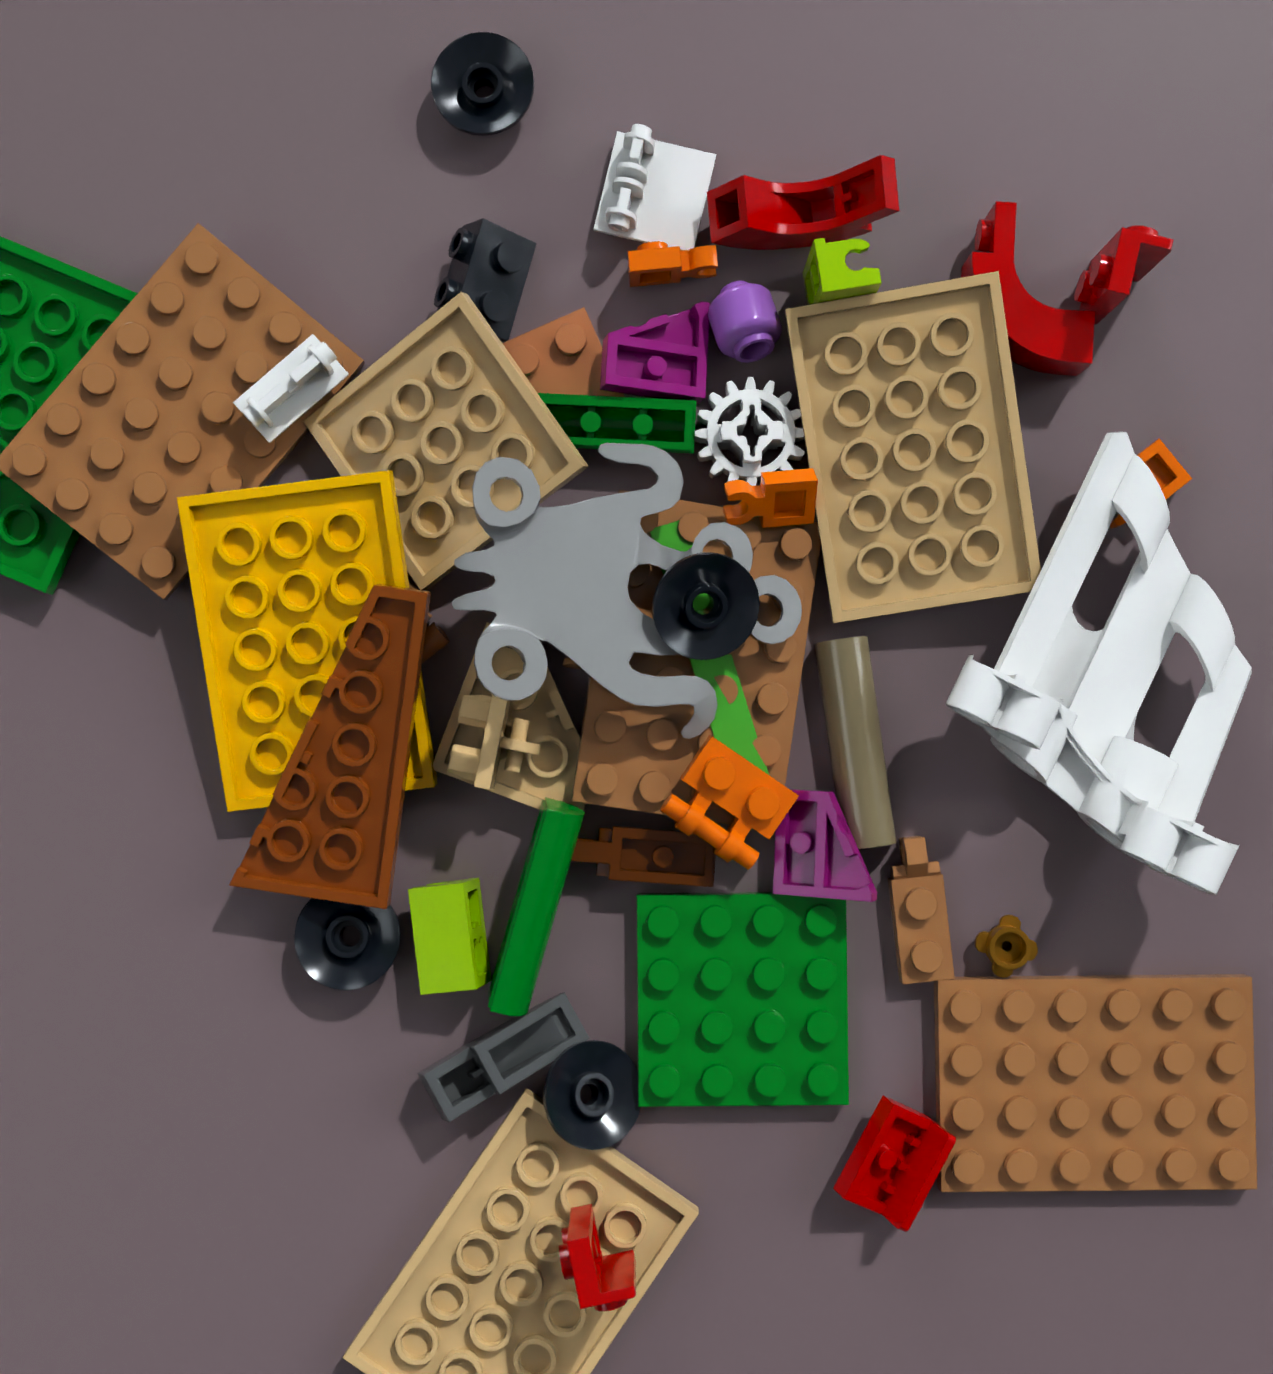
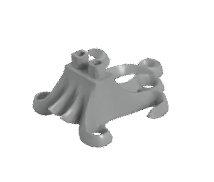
[452,442,802,739]

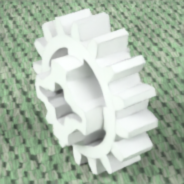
[694,377,805,486]

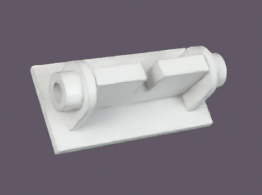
[233,334,349,443]

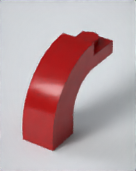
[707,155,900,250]
[961,201,1095,376]

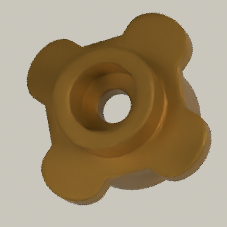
[975,915,1038,978]

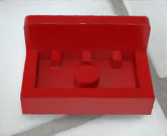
[1074,225,1174,324]
[833,1095,956,1232]
[559,1203,636,1311]

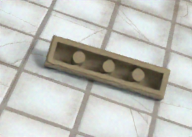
[815,636,897,849]

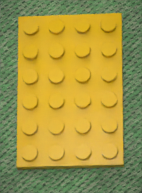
[177,470,437,812]

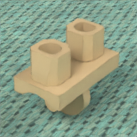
[448,694,541,790]

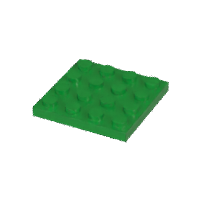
[637,892,849,1107]

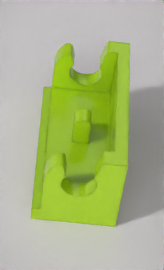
[802,238,882,305]
[408,877,491,995]

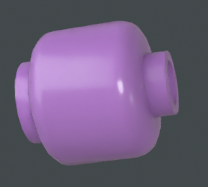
[708,281,782,363]

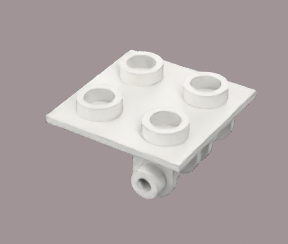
[593,124,717,251]

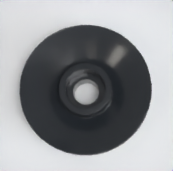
[431,32,534,136]
[652,552,760,660]
[294,898,401,990]
[543,1040,641,1150]

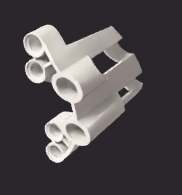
[945,432,1252,895]

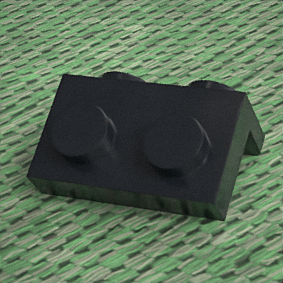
[434,218,537,342]

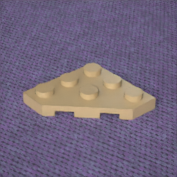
[433,622,586,810]

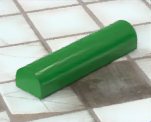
[538,393,696,454]
[488,797,585,1016]

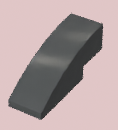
[417,992,590,1122]

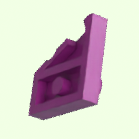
[600,302,710,404]
[773,789,877,902]

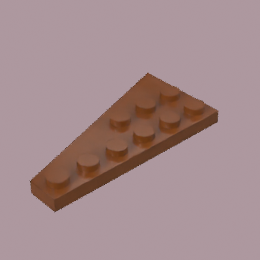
[229,584,431,909]

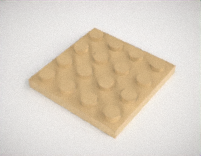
[303,292,589,590]

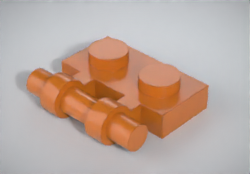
[660,735,799,870]

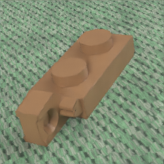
[888,836,955,984]

